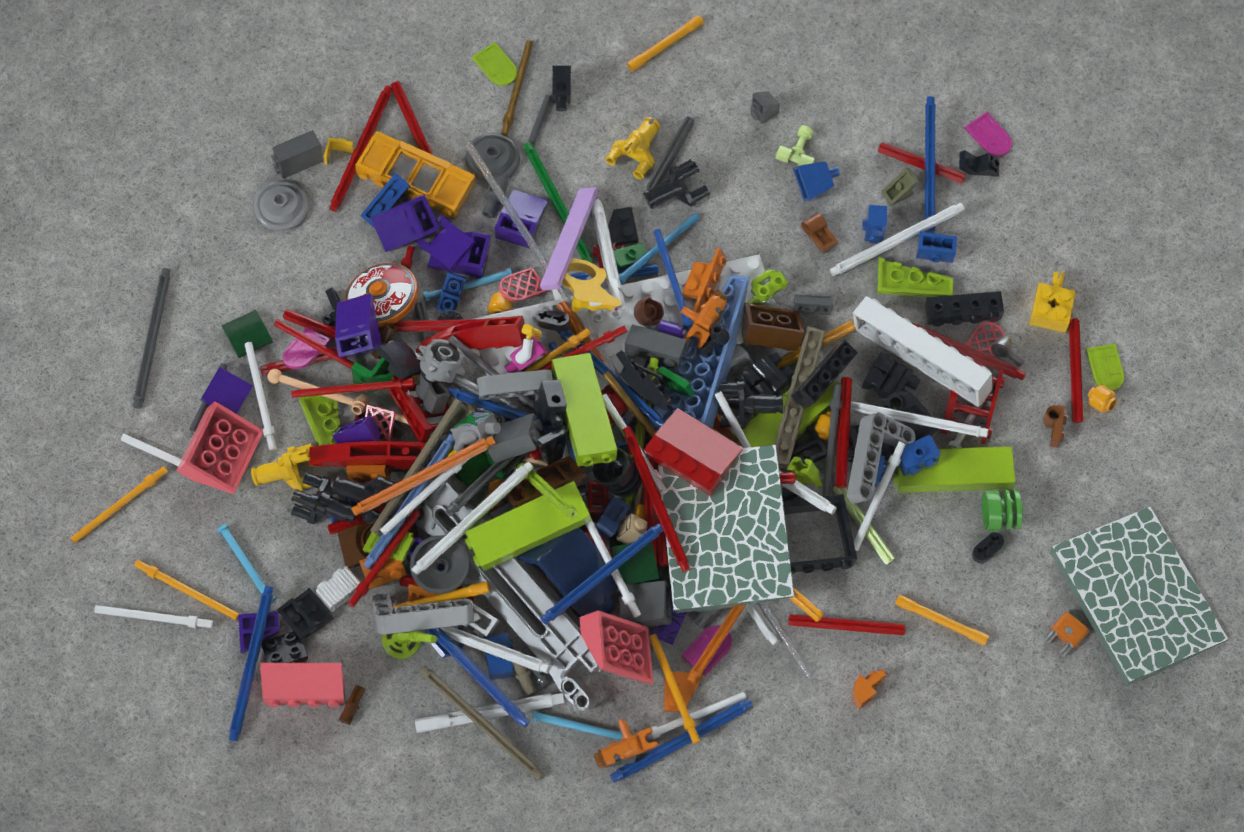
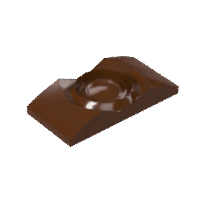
[505,455,586,508]
[337,515,419,569]

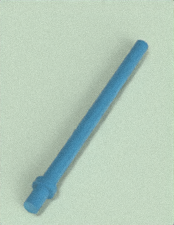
[619,213,699,285]

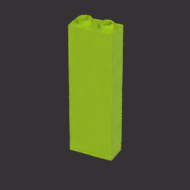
[551,353,617,466]
[734,380,841,447]
[894,446,1016,493]
[465,481,592,571]

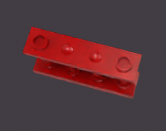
[940,369,1006,444]
[389,376,446,443]

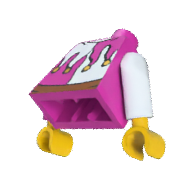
[504,324,549,373]

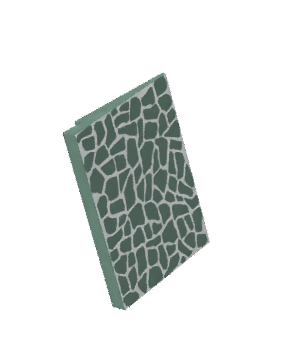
[658,445,795,613]
[1050,507,1228,686]

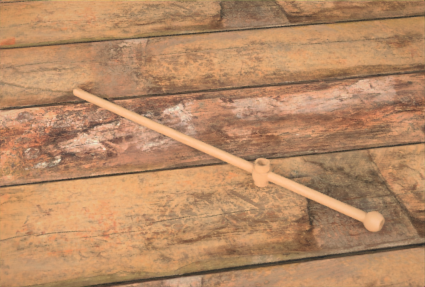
[267,369,548,468]

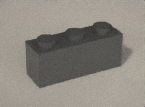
[625,324,687,368]

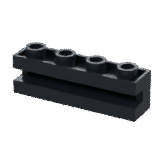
[791,340,858,409]

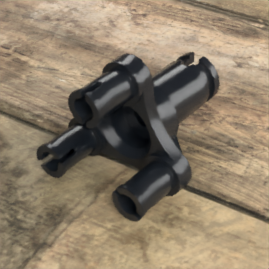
[643,159,711,209]
[720,381,783,429]
[291,472,357,525]
[331,475,396,523]

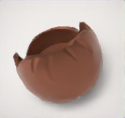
[634,297,664,326]

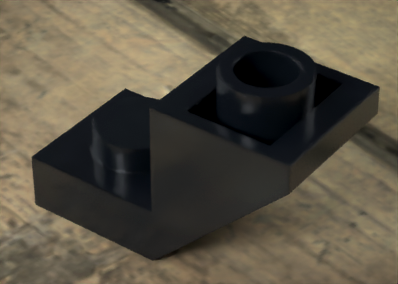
[959,150,1000,177]

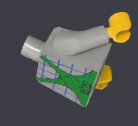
[448,412,501,457]

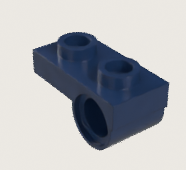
[594,496,630,540]

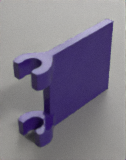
[416,215,476,270]

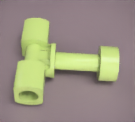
[775,125,815,166]

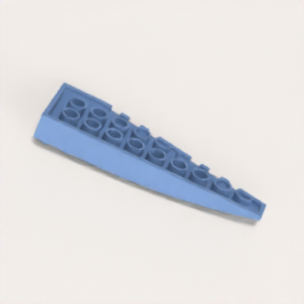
[649,275,750,431]

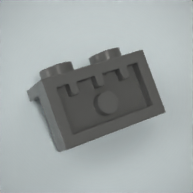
[793,294,833,315]

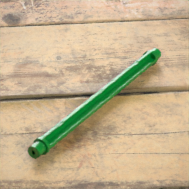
[523,142,594,264]

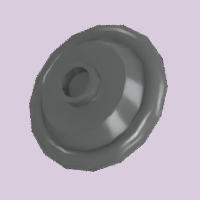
[465,133,520,182]

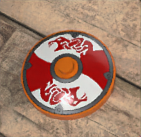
[344,263,419,328]

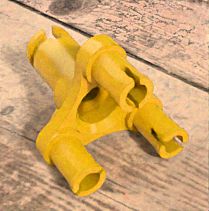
[605,117,660,180]
[251,443,319,492]

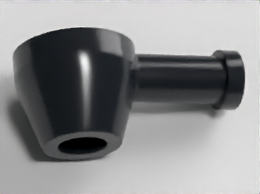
[699,325,730,358]

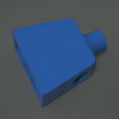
[792,161,840,201]

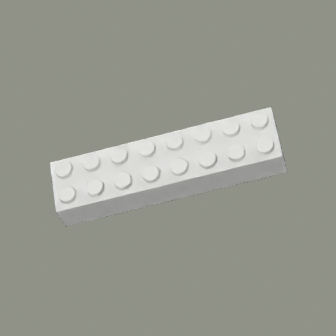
[853,296,992,407]

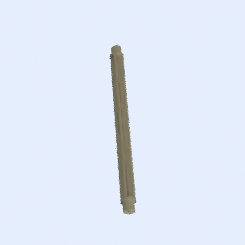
[419,665,544,779]

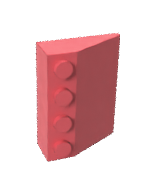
[176,402,263,494]
[580,611,654,685]
[260,663,345,707]

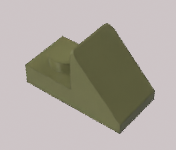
[881,168,920,206]

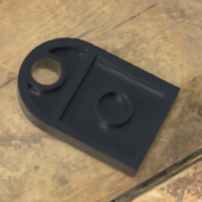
[883,391,940,441]

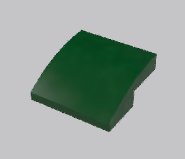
[221,310,273,358]
[610,541,659,585]

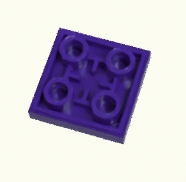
[200,367,253,414]

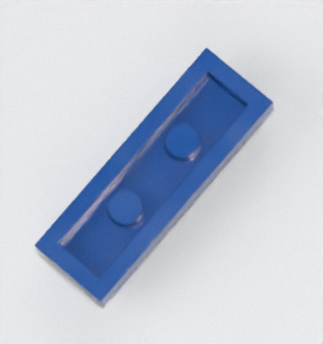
[360,173,411,227]

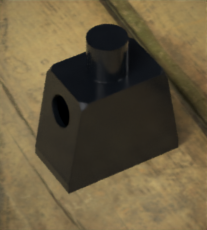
[552,65,571,112]
[533,380,567,429]

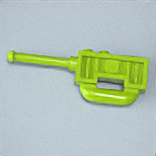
[743,269,789,310]

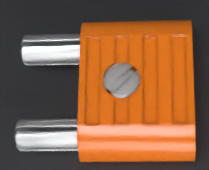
[1044,612,1089,656]

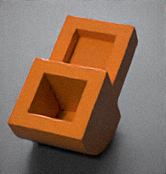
[852,668,887,709]

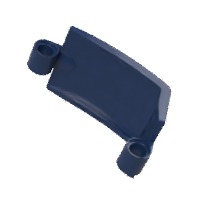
[516,527,618,617]

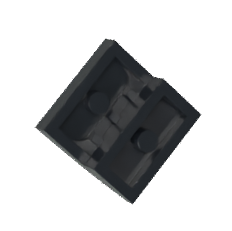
[376,340,422,380]
[277,588,334,640]

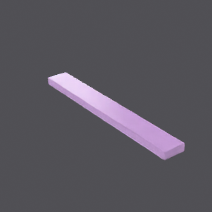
[540,187,598,290]

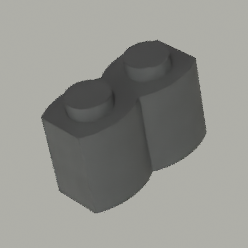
[415,371,449,414]

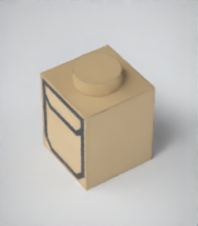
[616,514,648,544]

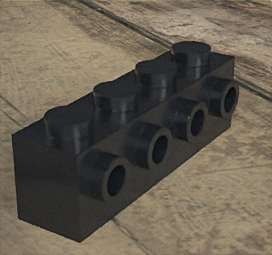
[925,291,1004,327]

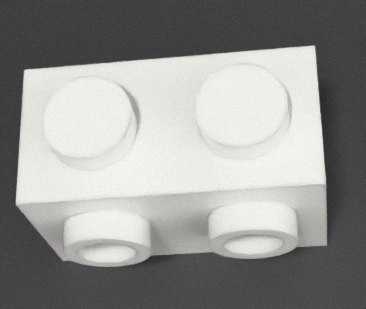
[463,598,500,638]

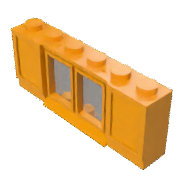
[356,131,476,219]

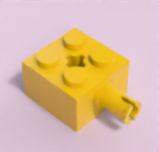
[1029,271,1076,333]

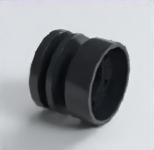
[592,447,643,497]

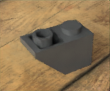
[750,91,780,124]

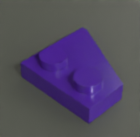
[238,611,280,654]

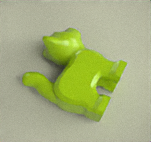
[787,457,822,488]

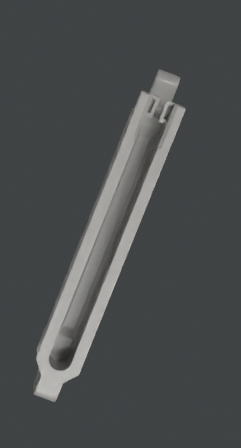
[408,473,604,710]

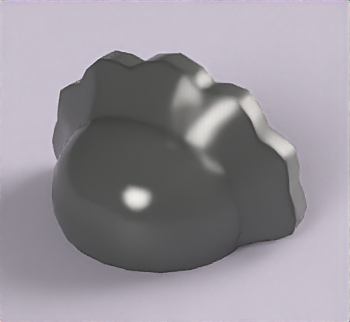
[382,419,404,439]

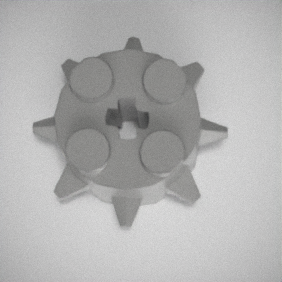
[417,339,467,383]

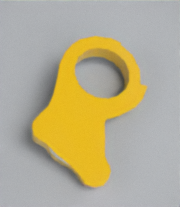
[562,258,621,313]

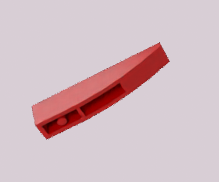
[416,316,527,353]
[308,441,426,469]

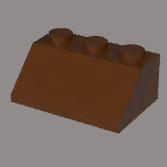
[741,303,804,351]

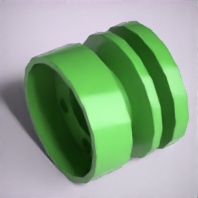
[982,489,1023,531]

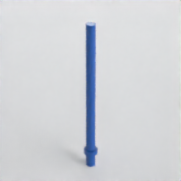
[654,229,695,339]

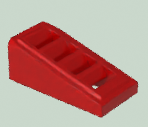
[586,481,607,522]

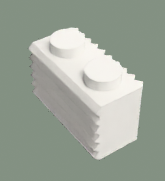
[316,567,361,613]

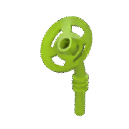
[382,630,437,659]

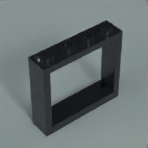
[783,494,857,575]

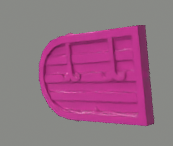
[964,112,1012,156]
[283,327,331,369]
[681,625,732,676]

